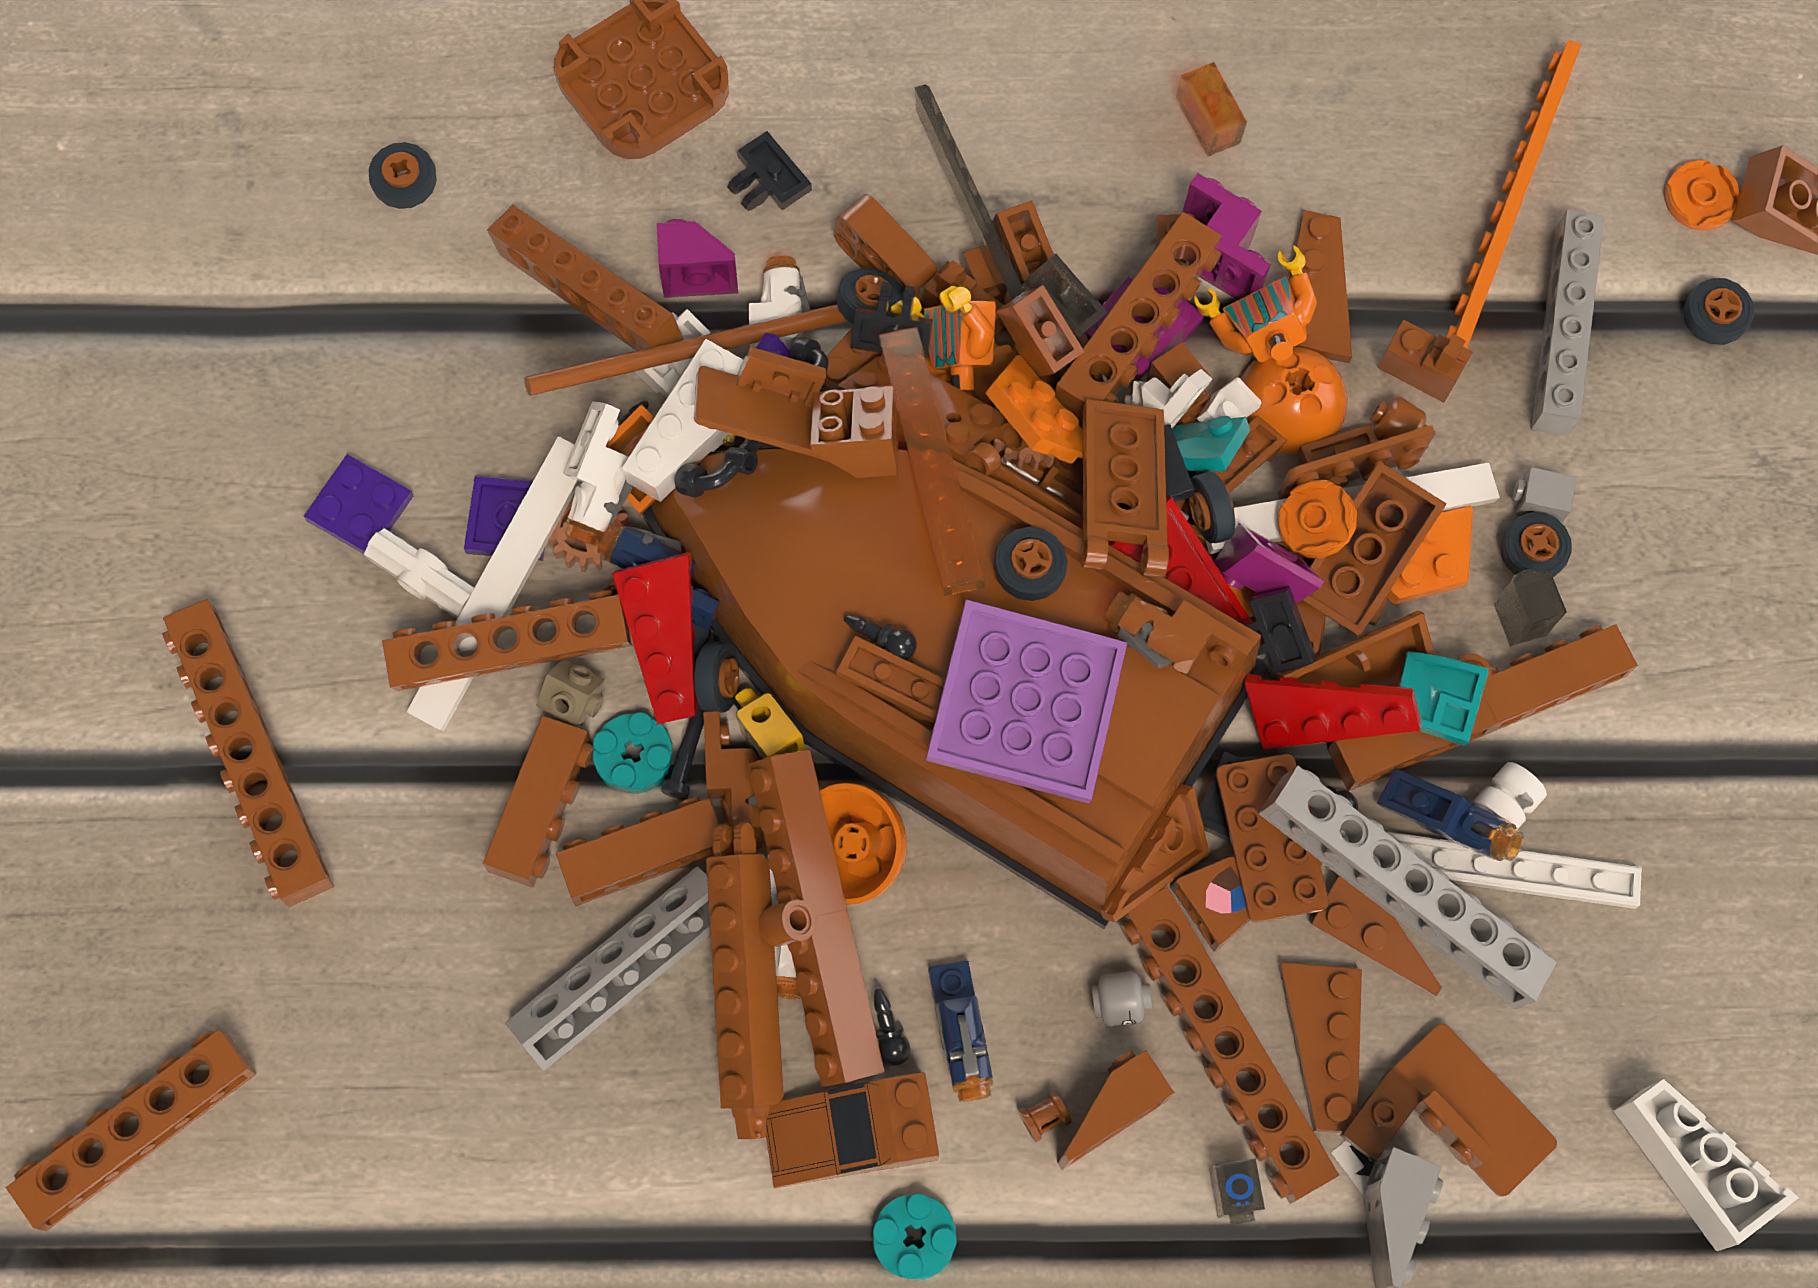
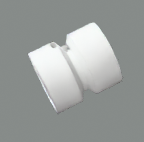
[1471,762,1547,836]

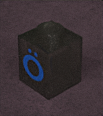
[1209,1158,1265,1225]

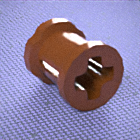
[1018,1090,1072,1143]

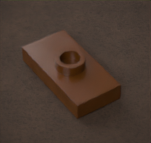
[1340,1069,1424,1162]

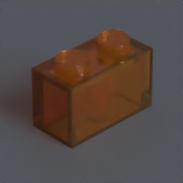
[1176,62,1247,157]

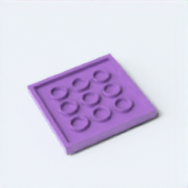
[925,600,1127,804]

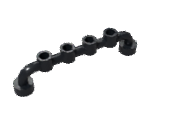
[675,337,829,498]

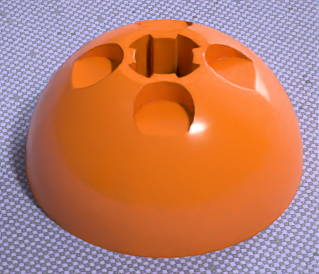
[1241,346,1348,454]
[820,783,907,905]

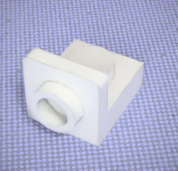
[1197,377,1262,422]

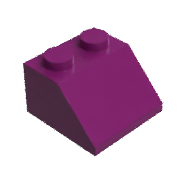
[657,219,739,298]
[1214,523,1324,604]

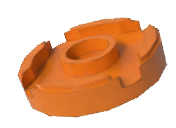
[1664,159,1741,231]
[1278,480,1357,558]

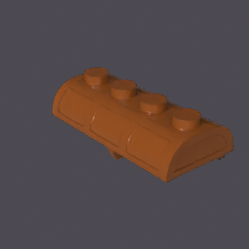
[989,440,1083,529]
[1276,610,1435,688]

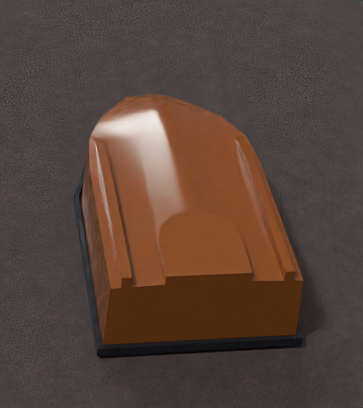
[641,445,1267,929]

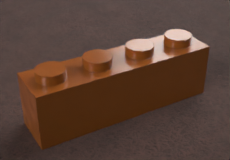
[482,716,594,888]
[556,797,719,907]

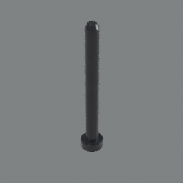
[661,636,720,800]

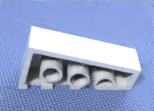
[622,339,744,502]
[1614,1079,1799,1251]

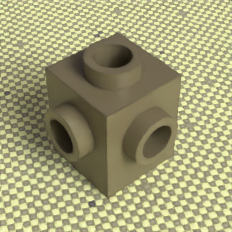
[536,659,605,727]

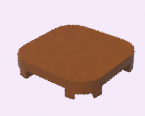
[553,0,729,159]

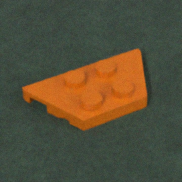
[985,355,1083,464]
[1386,505,1473,605]

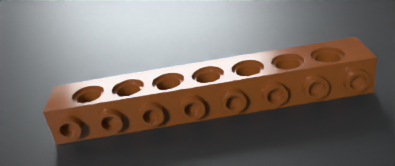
[162,598,334,907]
[1121,886,1340,1204]

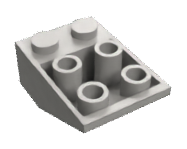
[1363,1147,1443,1288]

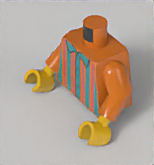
[1194,245,1317,362]
[891,286,996,391]

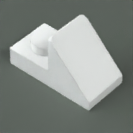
[1141,369,1212,429]

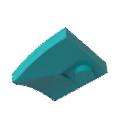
[1172,416,1250,472]
[1398,651,1489,746]

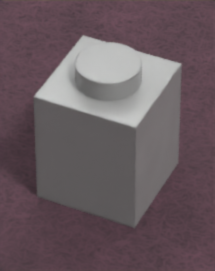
[1512,467,1576,523]

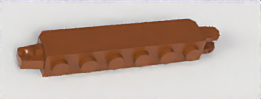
[706,822,784,1140]

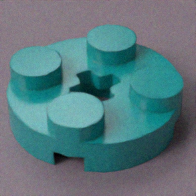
[593,712,673,794]
[873,1194,957,1280]

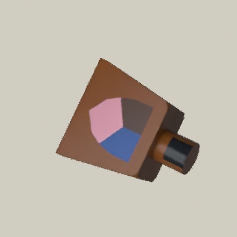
[1171,856,1250,952]

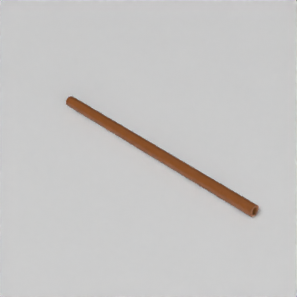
[524,290,921,396]

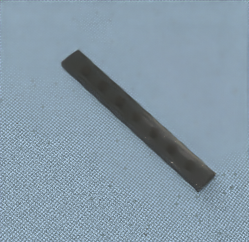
[914,84,1025,305]

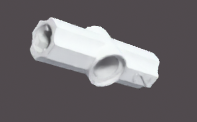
[364,528,474,619]

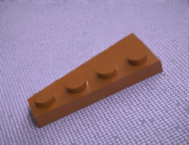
[1290,210,1352,363]
[1279,962,1362,1133]

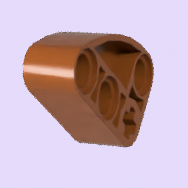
[834,194,938,292]

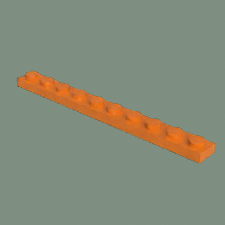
[1445,39,1582,348]

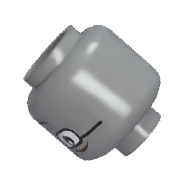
[1092,971,1153,1027]

